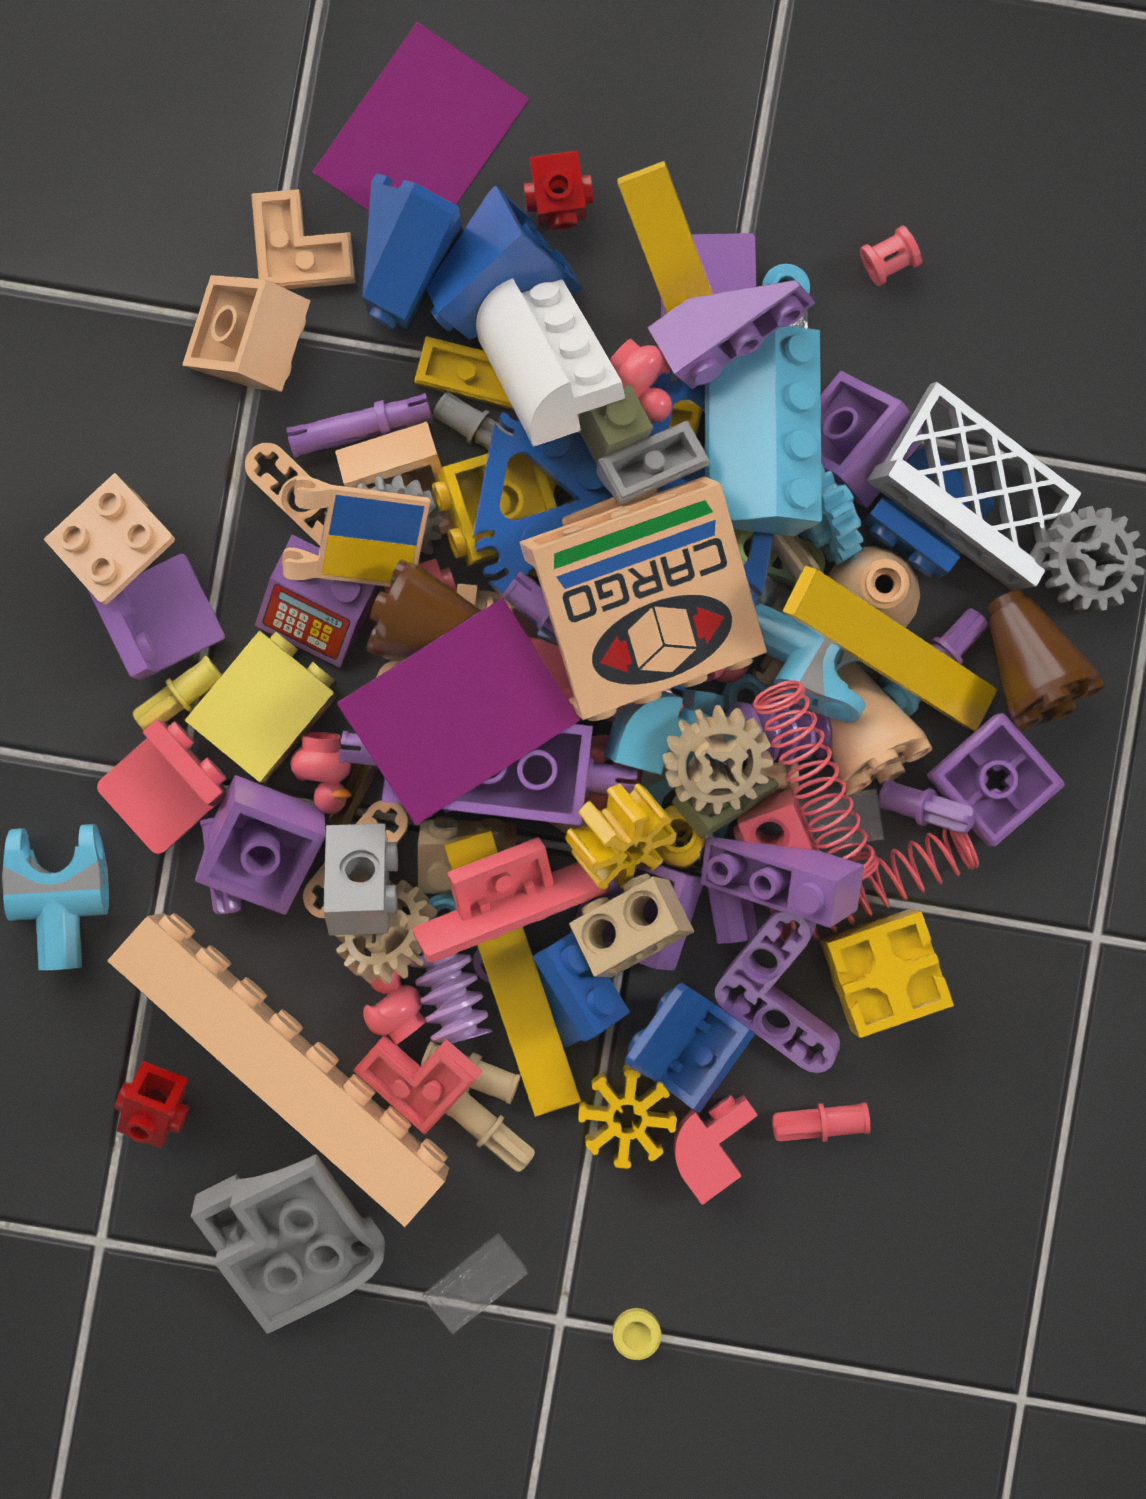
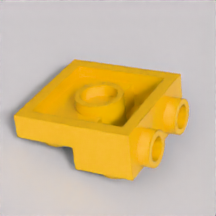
[432,453,557,566]

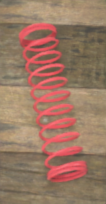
[753,680,879,881]
[769,828,979,943]

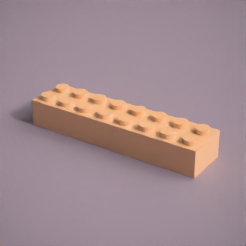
[108,913,450,1227]

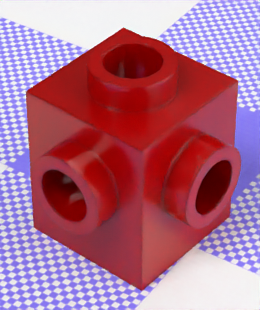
[523,150,594,230]
[114,1061,189,1149]

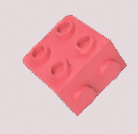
[97,719,227,854]

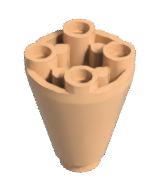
[828,546,920,628]
[830,662,932,795]

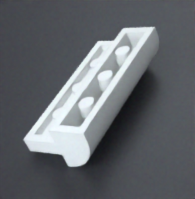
[476,278,625,447]

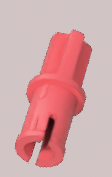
[772,1102,870,1142]

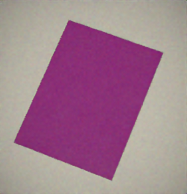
[312,22,530,211]
[337,597,580,825]

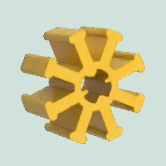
[566,784,677,890]
[578,1065,677,1168]

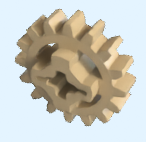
[662,705,773,814]
[335,880,438,984]

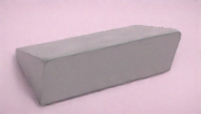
[596,421,710,504]

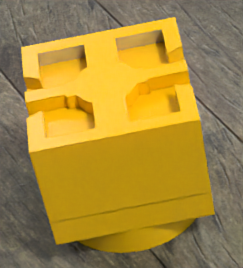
[819,909,954,1038]

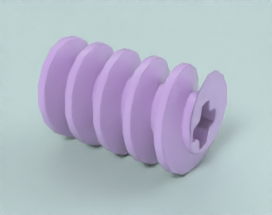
[410,951,492,1043]

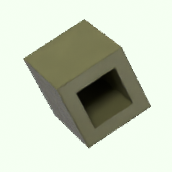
[579,384,653,465]

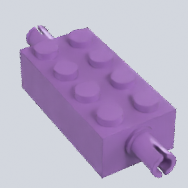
[339,724,638,826]

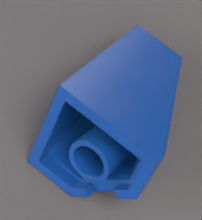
[362,173,463,330]
[426,185,583,340]

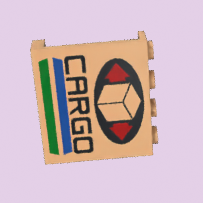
[519,476,767,721]

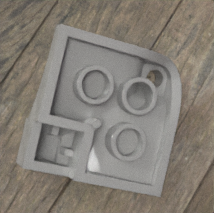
[191,1154,385,1334]

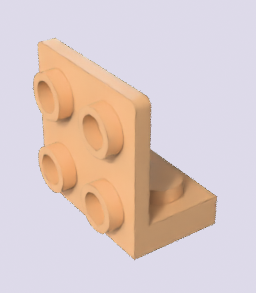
[44,473,175,605]

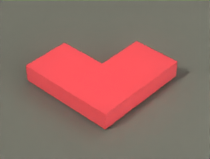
[353,1036,483,1135]

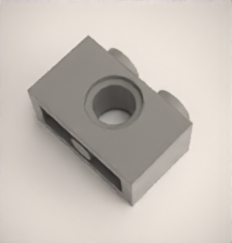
[324,823,398,935]

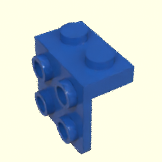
[863,448,994,579]
[533,932,630,1047]
[625,983,755,1113]

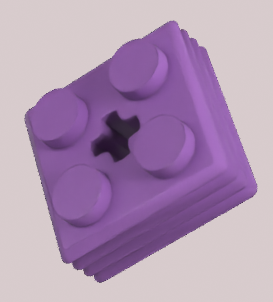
[927,713,1064,846]

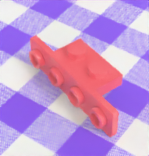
[412,837,610,963]

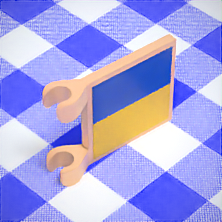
[281,477,430,587]

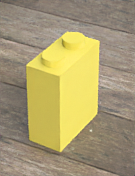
[185,631,338,783]

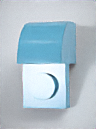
[603,692,711,774]

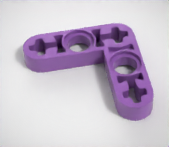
[715,909,840,1073]

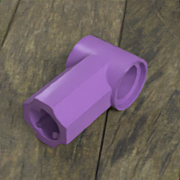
[707,886,758,944]

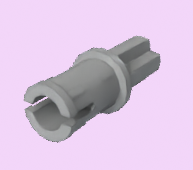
[432,391,513,450]

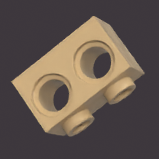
[569,874,694,977]

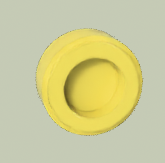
[613,1308,661,1360]

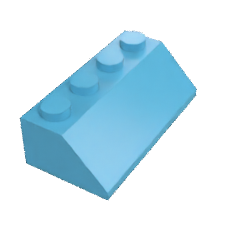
[705,326,822,536]

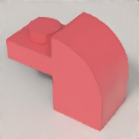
[673,1094,758,1205]

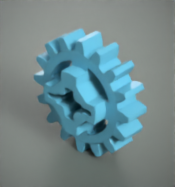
[800,463,863,565]

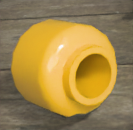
[655,805,714,871]

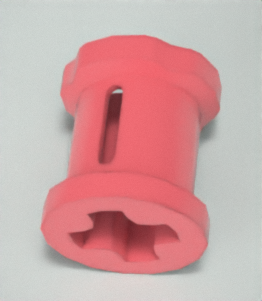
[859,225,922,286]

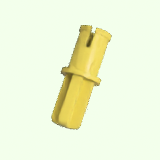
[133,655,222,730]

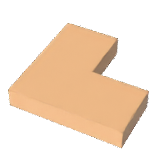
[251,189,356,289]

